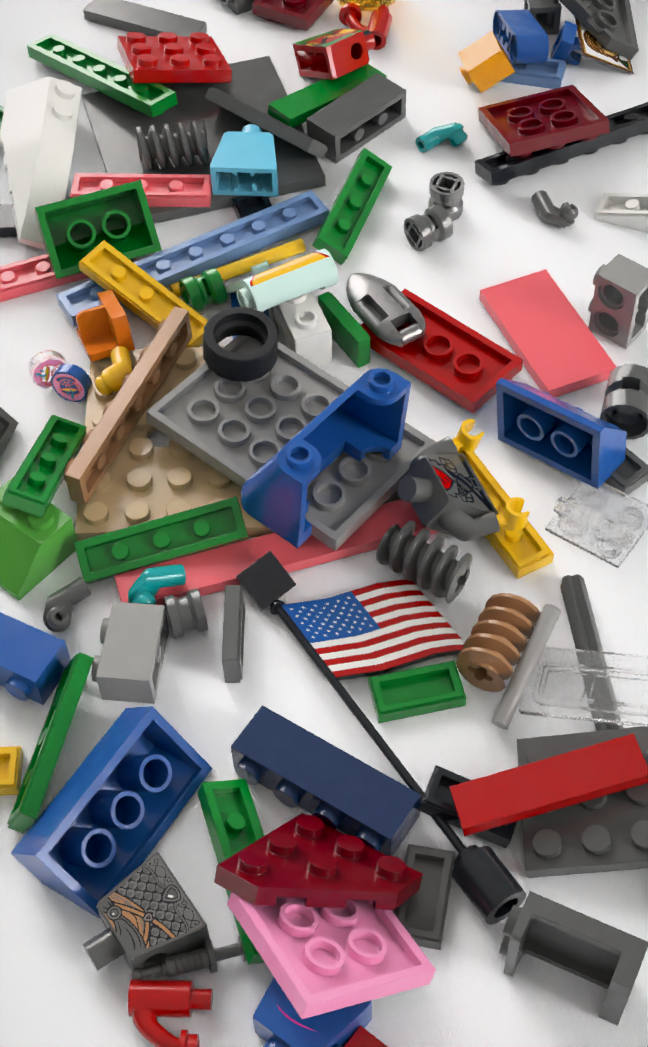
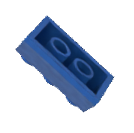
[496,378,627,489]

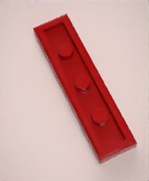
[449,733,648,836]

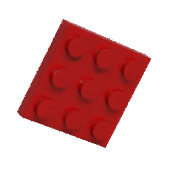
[117,32,232,83]

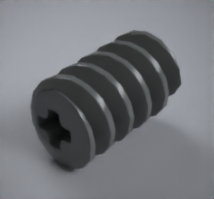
[136,120,209,170]
[376,520,473,604]

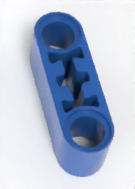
[493,9,549,64]

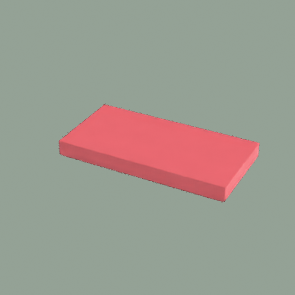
[479,269,616,397]

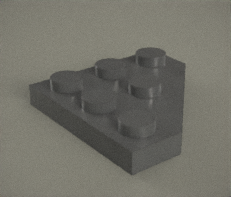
[559,0,639,60]

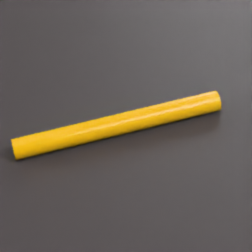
[169,238,306,298]

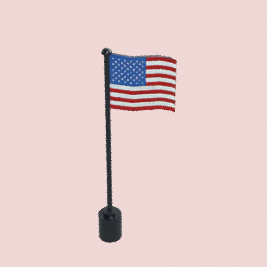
[270,580,526,925]

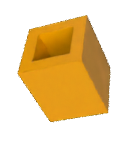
[459,31,515,93]

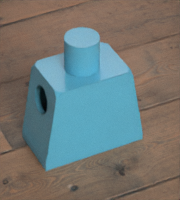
[210,124,279,197]

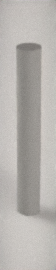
[491,604,561,730]

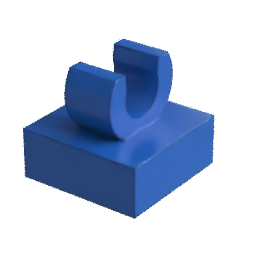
[550,21,581,65]

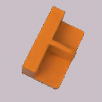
[76,290,135,361]

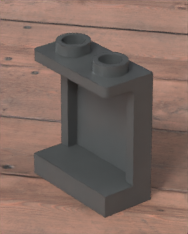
[499,891,648,1026]

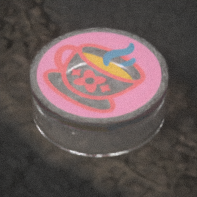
[28,350,67,389]

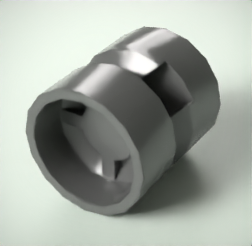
[599,364,648,439]

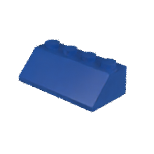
[11,706,213,918]

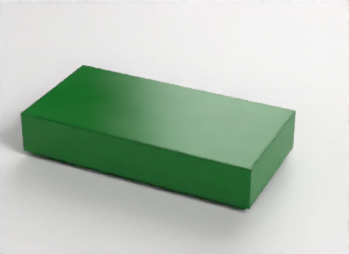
[318,291,370,368]
[368,660,466,724]

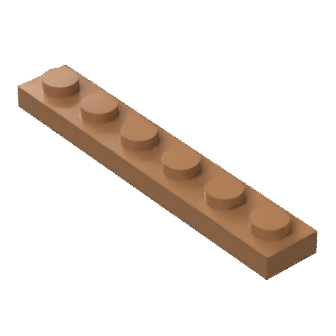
[64,307,192,505]

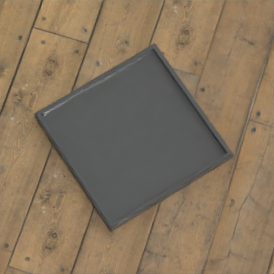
[82,56,325,224]

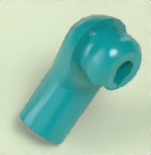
[415,122,468,153]
[128,564,186,605]

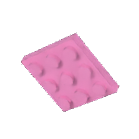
[227,892,436,1019]

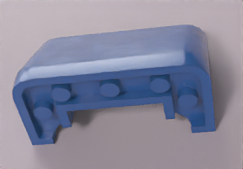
[241,368,411,548]

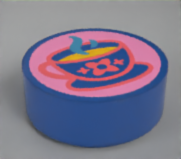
[51,364,92,402]

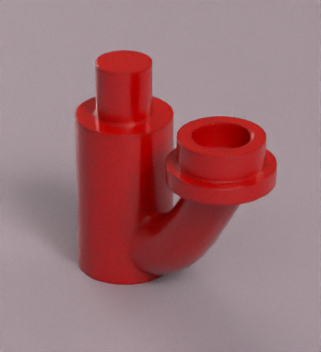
[339,3,392,50]
[128,979,213,1047]

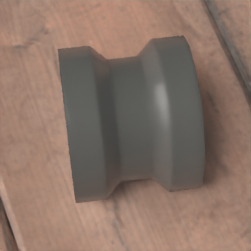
[164,588,208,639]

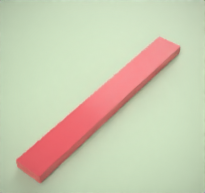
[114,499,439,605]

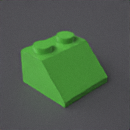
[0,476,77,601]

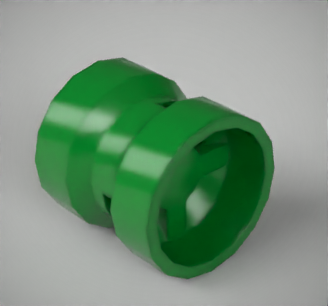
[179,267,227,312]

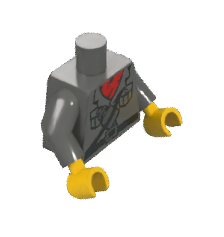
[398,419,530,542]

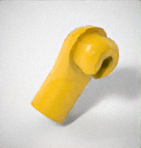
[95,346,133,396]

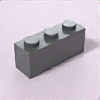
[307,73,406,164]

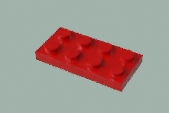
[361,289,523,414]

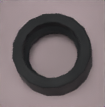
[203,307,278,382]

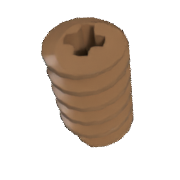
[456,593,541,692]

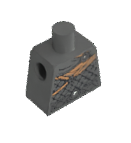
[82,852,210,971]

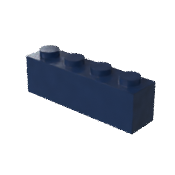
[231,705,421,856]

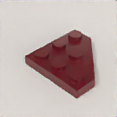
[214,813,423,910]

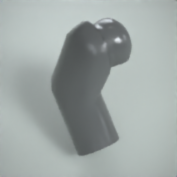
[531,190,579,228]
[43,577,91,632]

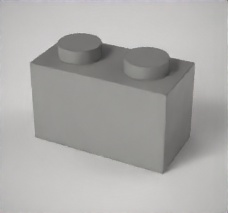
[91,602,169,704]

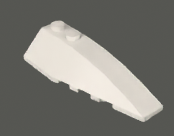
[0,76,82,250]

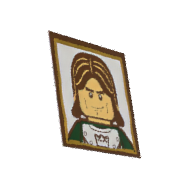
[574,17,634,74]

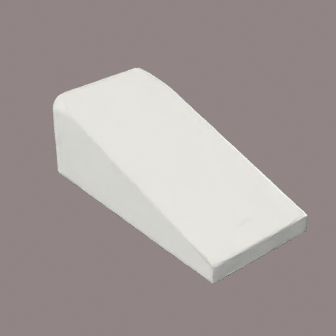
[594,193,648,233]

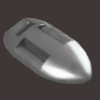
[346,273,426,347]

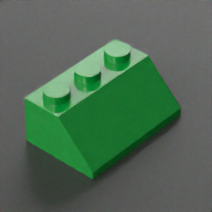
[35,180,162,279]

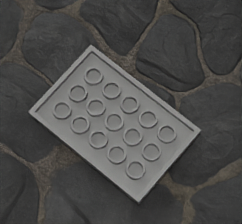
[146,335,436,551]

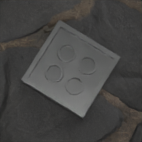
[517,726,648,878]

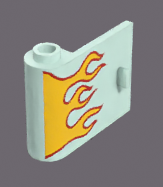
[225,249,339,312]

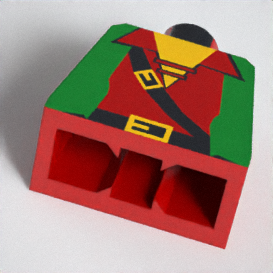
[292,29,375,80]

